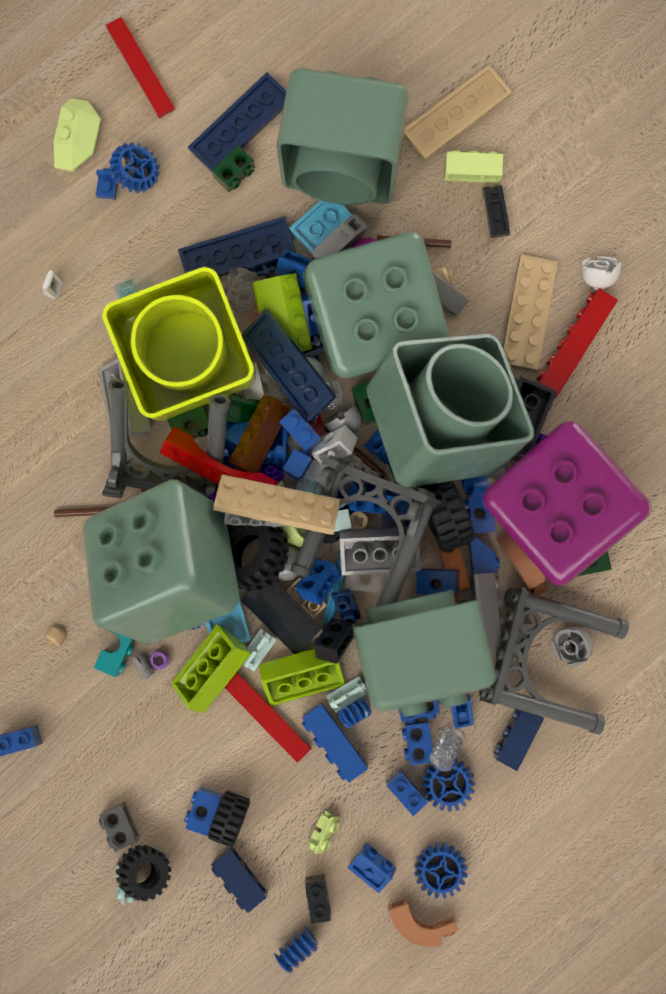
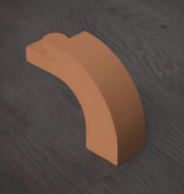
[496,533,548,595]
[388,899,459,947]

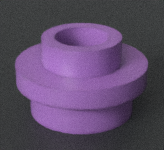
[150,650,170,670]

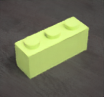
[444,150,503,183]

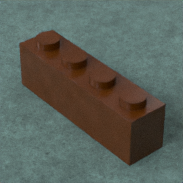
[228,395,290,473]

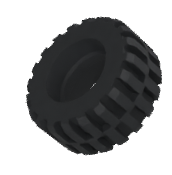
[416,481,475,552]
[227,524,289,592]

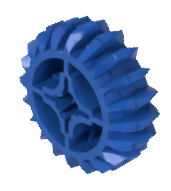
[109,141,160,194]
[422,756,476,812]
[414,842,468,899]

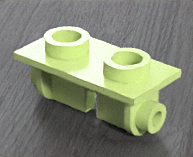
[308,810,340,854]

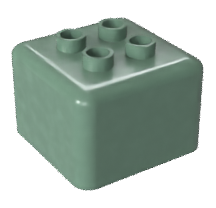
[276,68,408,205]
[303,232,449,378]
[366,334,534,487]
[83,479,239,645]
[353,590,496,716]

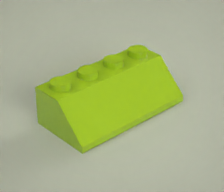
[252,273,312,352]
[171,624,251,713]
[258,649,345,706]

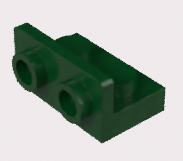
[227,394,260,424]

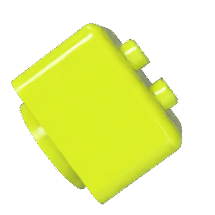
[102,267,256,421]

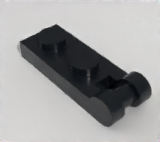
[482,185,510,238]

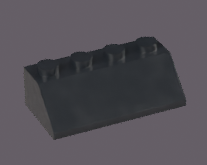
[511,376,557,462]
[242,581,322,654]

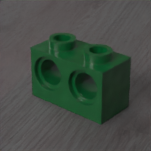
[211,145,255,192]

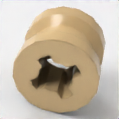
[350,512,368,530]

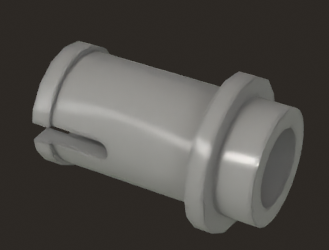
[132,653,155,680]

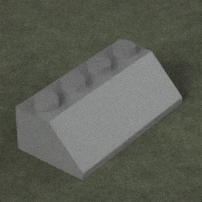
[99,359,151,439]
[340,527,420,575]
[469,573,503,653]

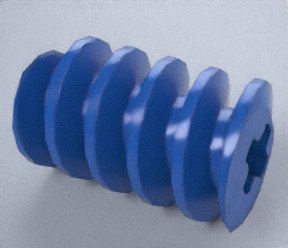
[274,926,318,973]

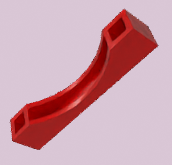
[159,426,278,486]

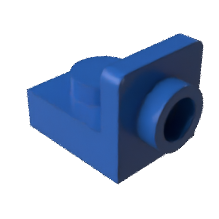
[96,168,118,200]

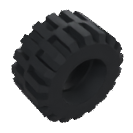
[208,790,250,848]
[115,845,172,901]

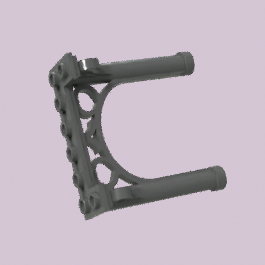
[102,379,230,499]
[290,455,441,607]
[479,587,629,735]

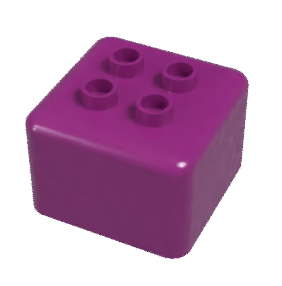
[483,421,652,585]

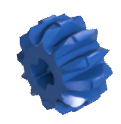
[338,698,372,728]

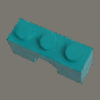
[94,631,135,677]

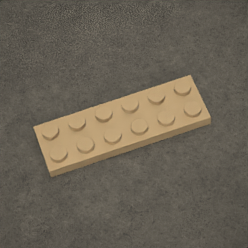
[404,65,512,161]
[503,254,558,371]
[213,475,340,535]

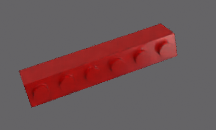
[536,288,618,398]

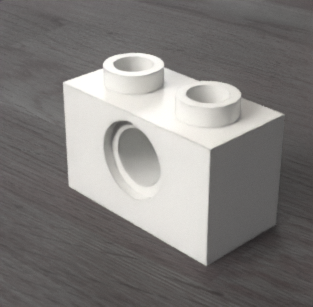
[311,425,358,467]

